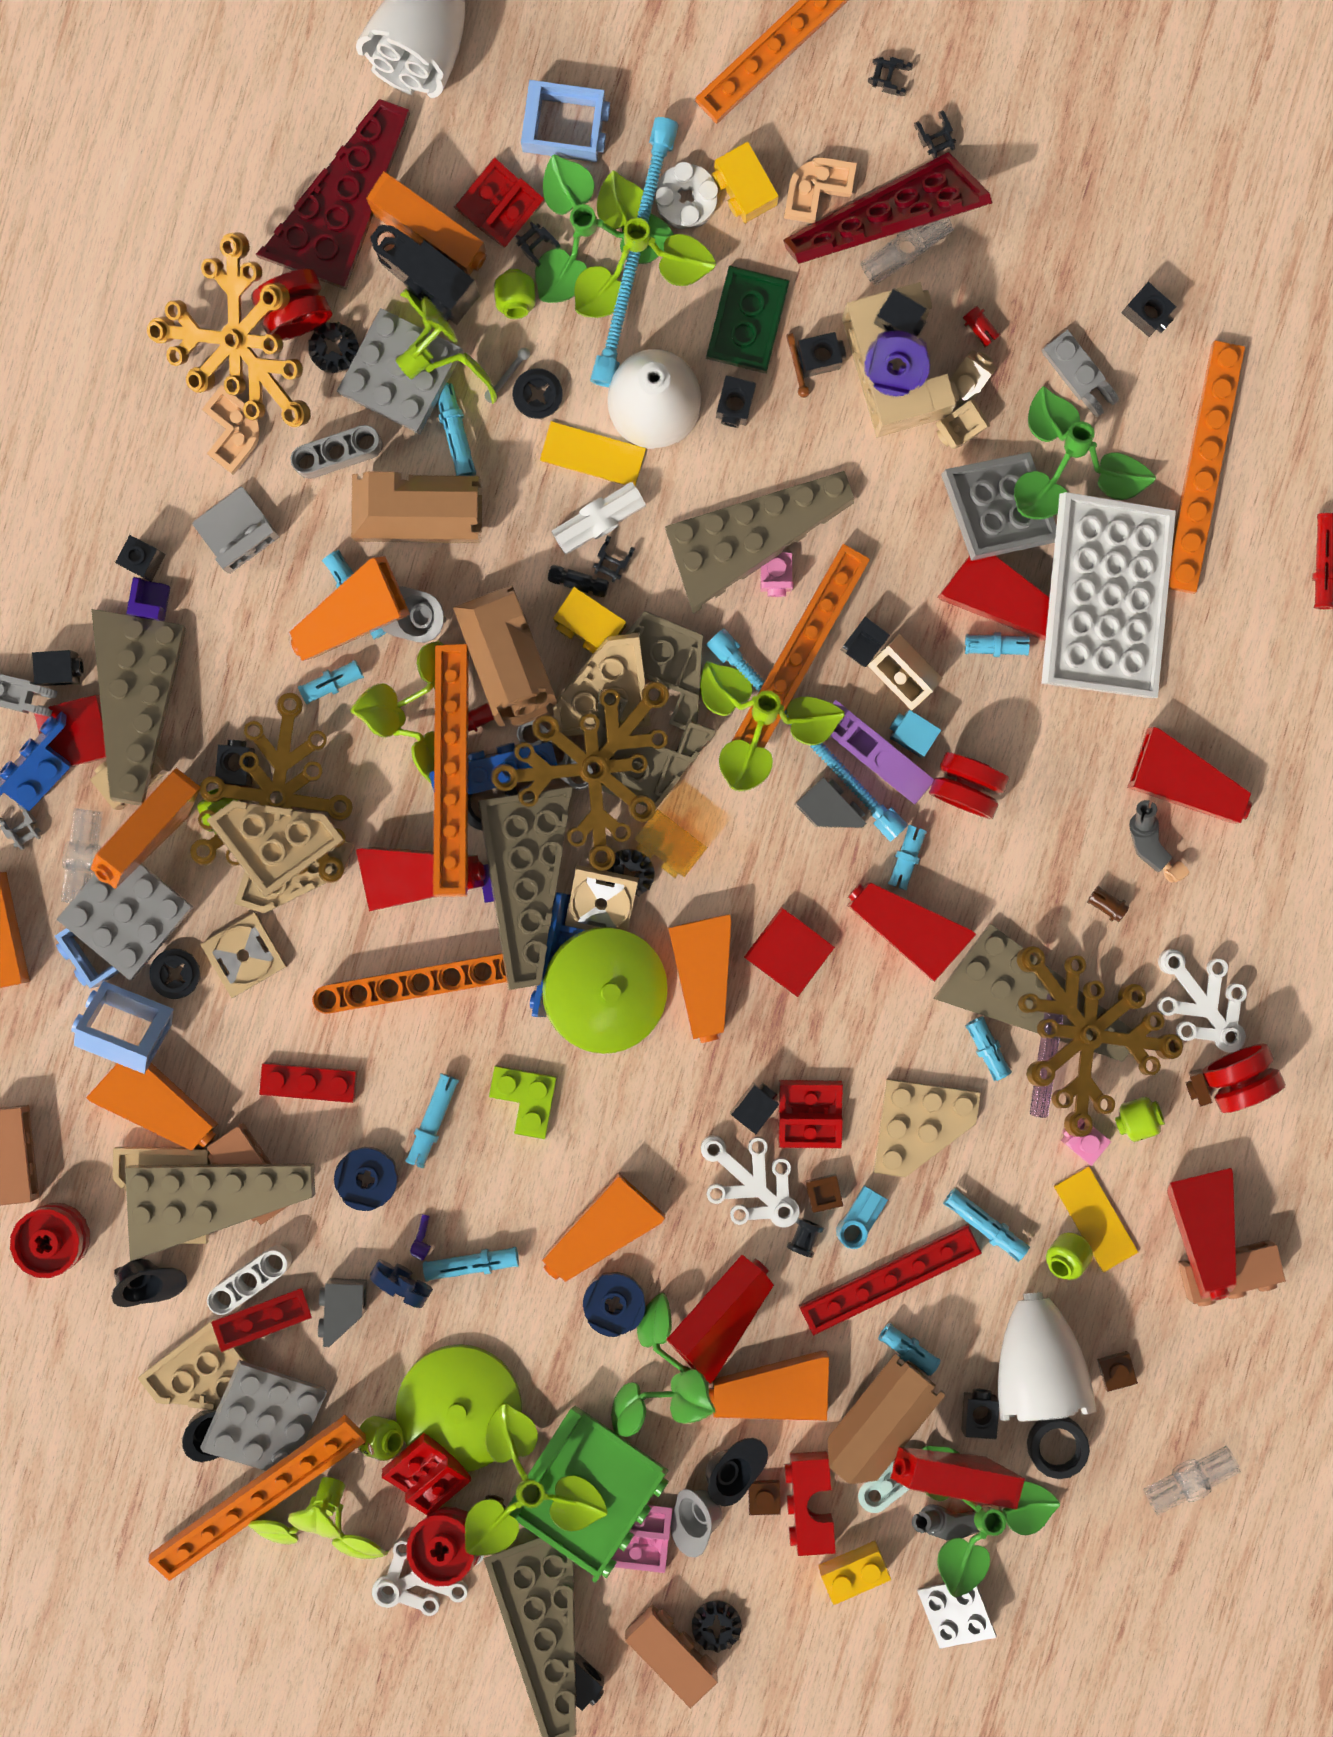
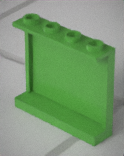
[507,1405,669,1583]

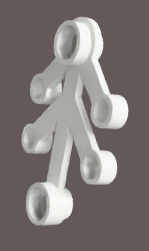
[1157,949,1247,1053]
[701,1135,799,1227]
[372,1538,484,1616]

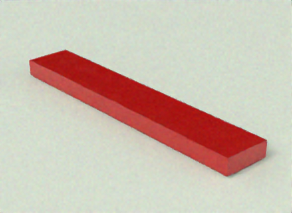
[799,1224,982,1336]

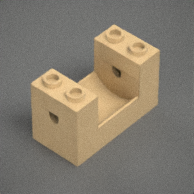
[842,282,959,438]

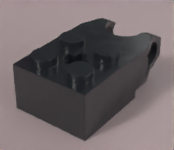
[370,225,480,325]

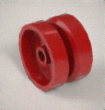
[251,269,333,341]
[929,752,1010,820]
[1202,1043,1286,1113]
[10,1203,90,1278]
[406,1507,481,1586]

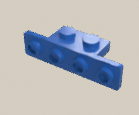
[0,711,71,811]
[429,742,558,795]
[530,892,585,1017]

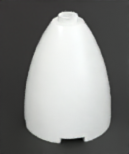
[356,0,465,98]
[607,349,701,449]
[998,1292,1096,1421]

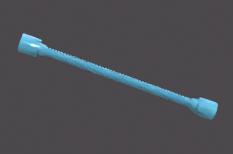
[590,117,679,388]
[706,628,908,842]

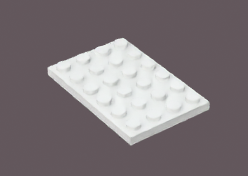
[1041,492,1176,698]

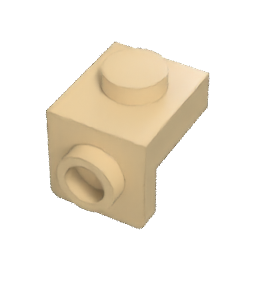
[949,350,997,402]
[936,399,991,449]

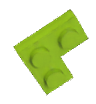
[489,1065,557,1139]

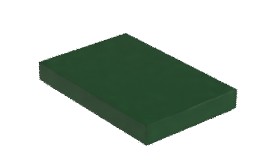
[706,265,790,374]

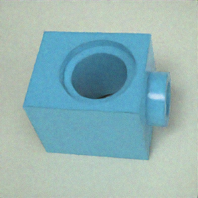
[889,710,941,758]

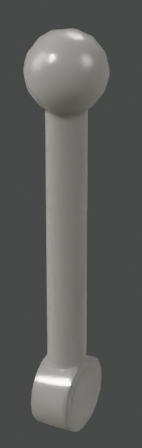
[485,348,530,403]

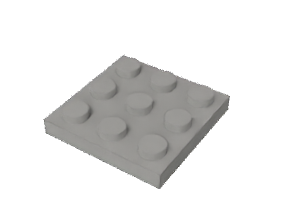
[337,308,464,434]
[941,452,1057,561]
[56,864,193,980]
[200,1360,327,1471]

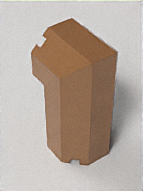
[351,471,482,543]
[453,585,558,726]
[828,1353,946,1484]

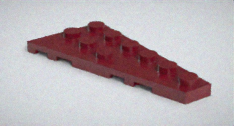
[256,99,410,290]
[783,152,992,264]

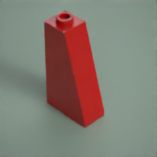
[938,556,1050,641]
[1127,727,1252,824]
[356,847,485,911]
[847,882,976,982]
[1167,1168,1237,1301]
[666,1255,774,1384]
[891,1447,1025,1509]

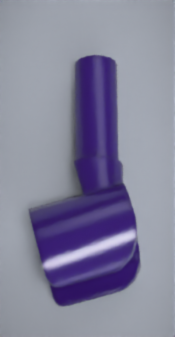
[410,1214,431,1261]

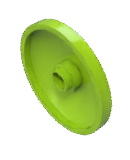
[542,927,667,1054]
[396,1345,522,1472]

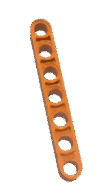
[312,953,507,1014]

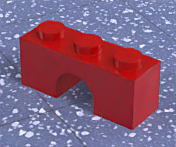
[784,1451,836,1556]

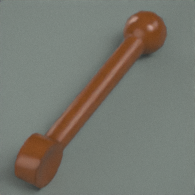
[786,333,810,398]

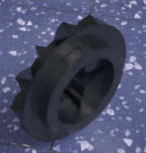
[308,322,359,373]
[512,368,563,420]
[605,849,655,897]
[149,949,201,999]
[692,1601,742,1653]

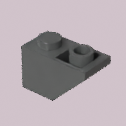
[794,777,867,828]
[318,1278,367,1347]

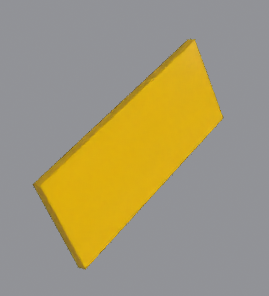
[540,421,646,486]
[1053,1166,1139,1273]

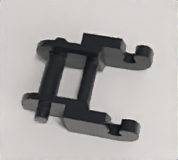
[868,57,913,96]
[914,110,956,159]
[515,221,561,267]
[593,535,635,583]

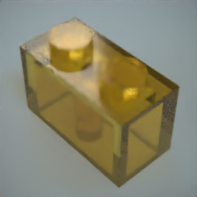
[635,809,708,879]

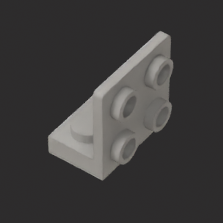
[193,487,280,574]

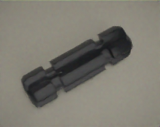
[548,565,609,597]

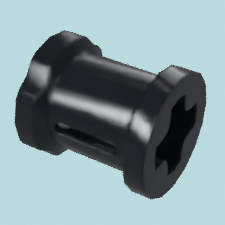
[787,1218,824,1258]

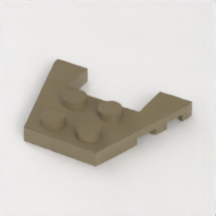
[626,611,703,729]
[596,689,716,809]

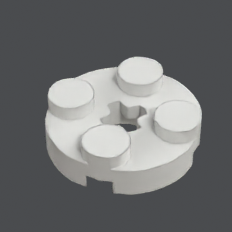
[655,162,718,229]

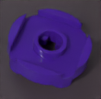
[864,331,930,396]

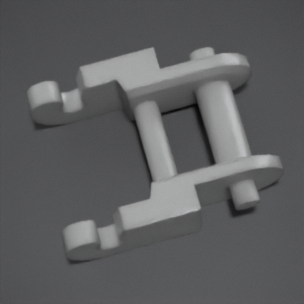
[0,804,41,850]

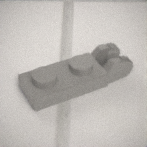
[1042,329,1119,417]
[0,674,58,717]

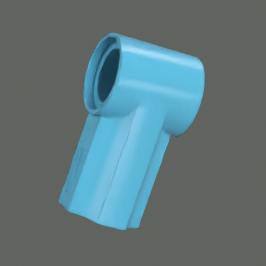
[836,1185,888,1249]

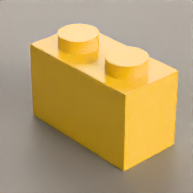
[712,142,779,224]
[553,587,627,654]
[818,1540,891,1606]

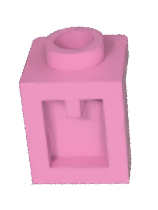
[760,552,793,597]
[1061,1118,1111,1166]

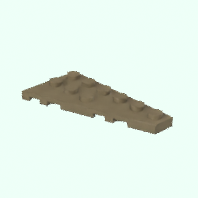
[665,471,854,614]
[91,609,186,806]
[478,787,573,990]
[933,924,1132,1062]
[125,1163,315,1261]
[484,1538,577,1737]

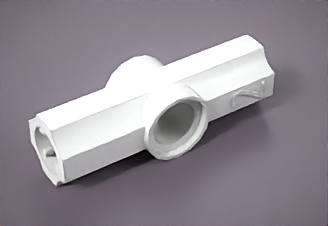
[552,482,646,555]

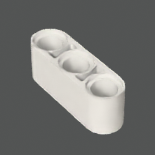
[207,1245,292,1315]

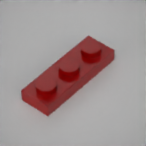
[259,1063,357,1103]
[211,1288,312,1353]

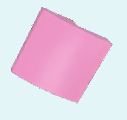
[612,1505,672,1573]

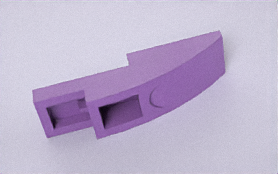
[831,700,934,805]

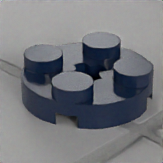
[334,1147,398,1211]
[370,1259,433,1308]
[583,1272,646,1337]

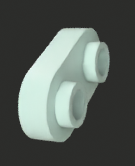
[858,1461,909,1513]

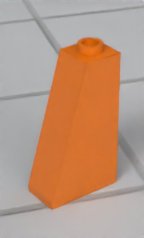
[367,172,487,276]
[289,556,410,661]
[91,768,201,889]
[0,872,30,988]
[668,914,731,1043]
[86,1063,218,1151]
[542,1173,665,1282]
[708,1351,829,1421]

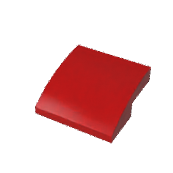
[454,157,544,248]
[34,695,106,767]
[744,907,835,997]
[779,1080,843,1148]
[382,1433,471,1515]

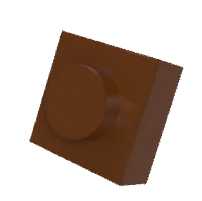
[1185,1068,1212,1107]
[805,1174,843,1213]
[1097,1351,1138,1392]
[748,1480,781,1515]

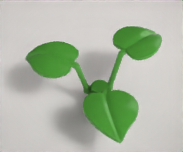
[535,154,674,303]
[1014,386,1156,519]
[611,1293,716,1437]
[922,1445,1060,1598]

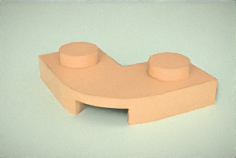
[784,158,857,223]
[202,385,260,475]

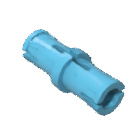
[965,632,1030,657]
[298,660,364,704]
[888,825,928,890]
[965,1016,1012,1081]
[878,1323,941,1376]

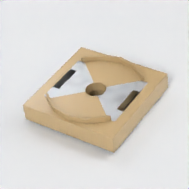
[565,865,639,931]
[200,912,287,998]

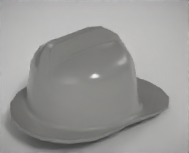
[382,586,446,643]
[670,1489,722,1557]

